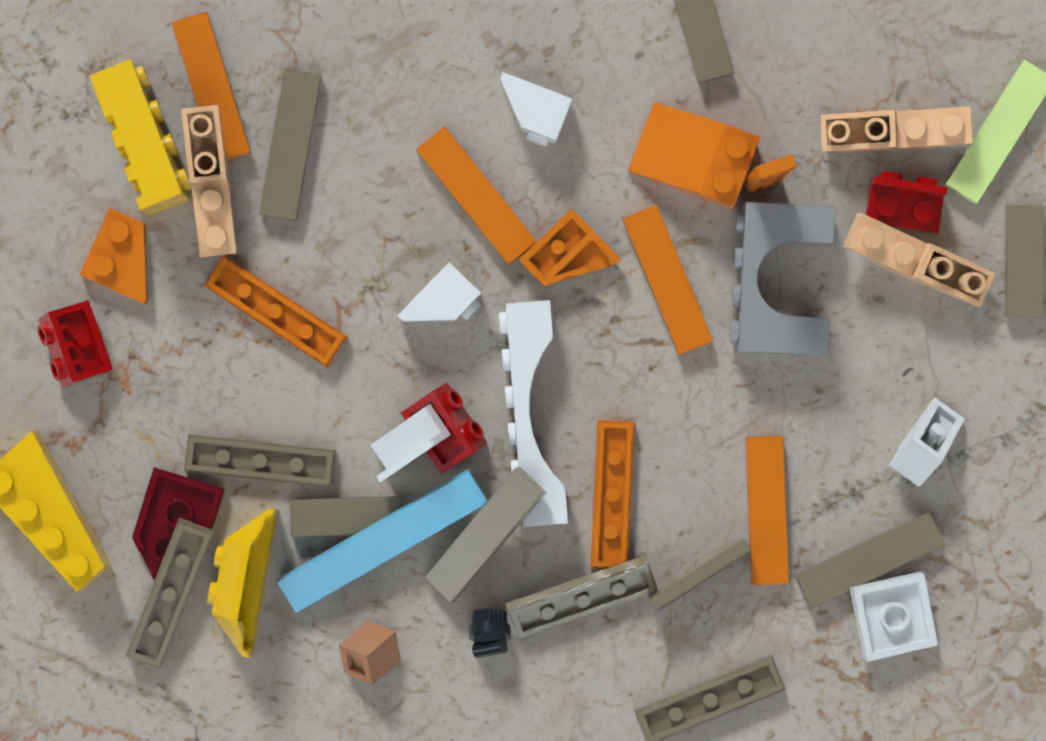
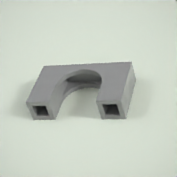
[730,202,835,356]

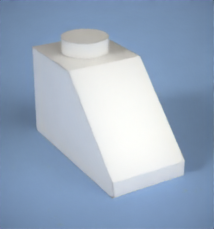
[500,72,572,147]
[397,263,482,323]
[889,398,965,487]

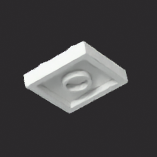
[850,572,938,662]

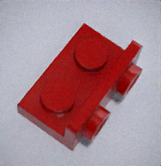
[865,171,948,234]
[37,300,113,388]
[400,383,487,475]

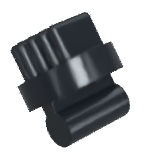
[469,608,511,658]

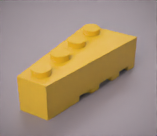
[89,59,192,216]
[0,431,111,592]

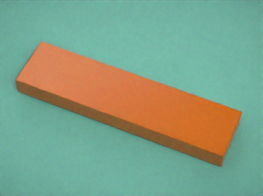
[171,11,252,160]
[416,126,537,265]
[744,154,797,194]
[622,204,713,356]
[203,255,348,368]
[590,420,635,569]
[745,436,789,585]

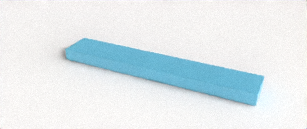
[277,469,488,613]

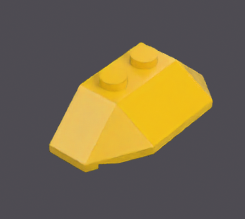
[207,508,278,658]

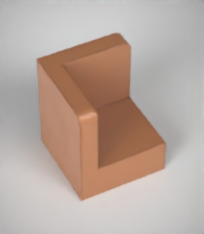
[339,621,401,685]

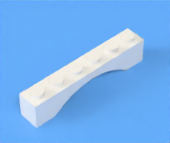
[499,300,568,527]

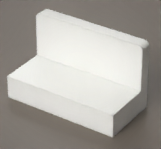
[370,404,451,482]

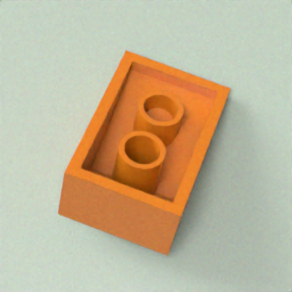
[628,102,760,210]

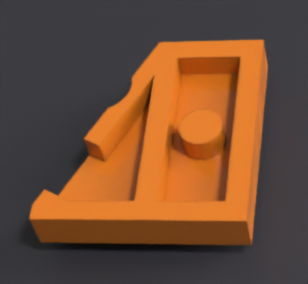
[80,208,148,305]
[518,208,621,287]

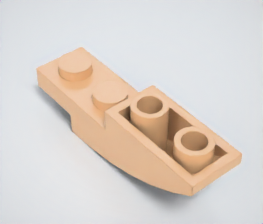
[181,105,238,257]
[820,106,973,152]
[843,213,996,307]

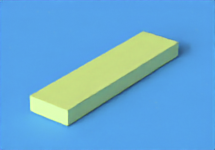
[944,59,1046,205]

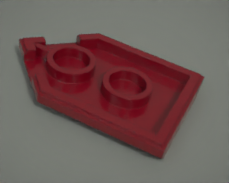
[132,467,225,580]

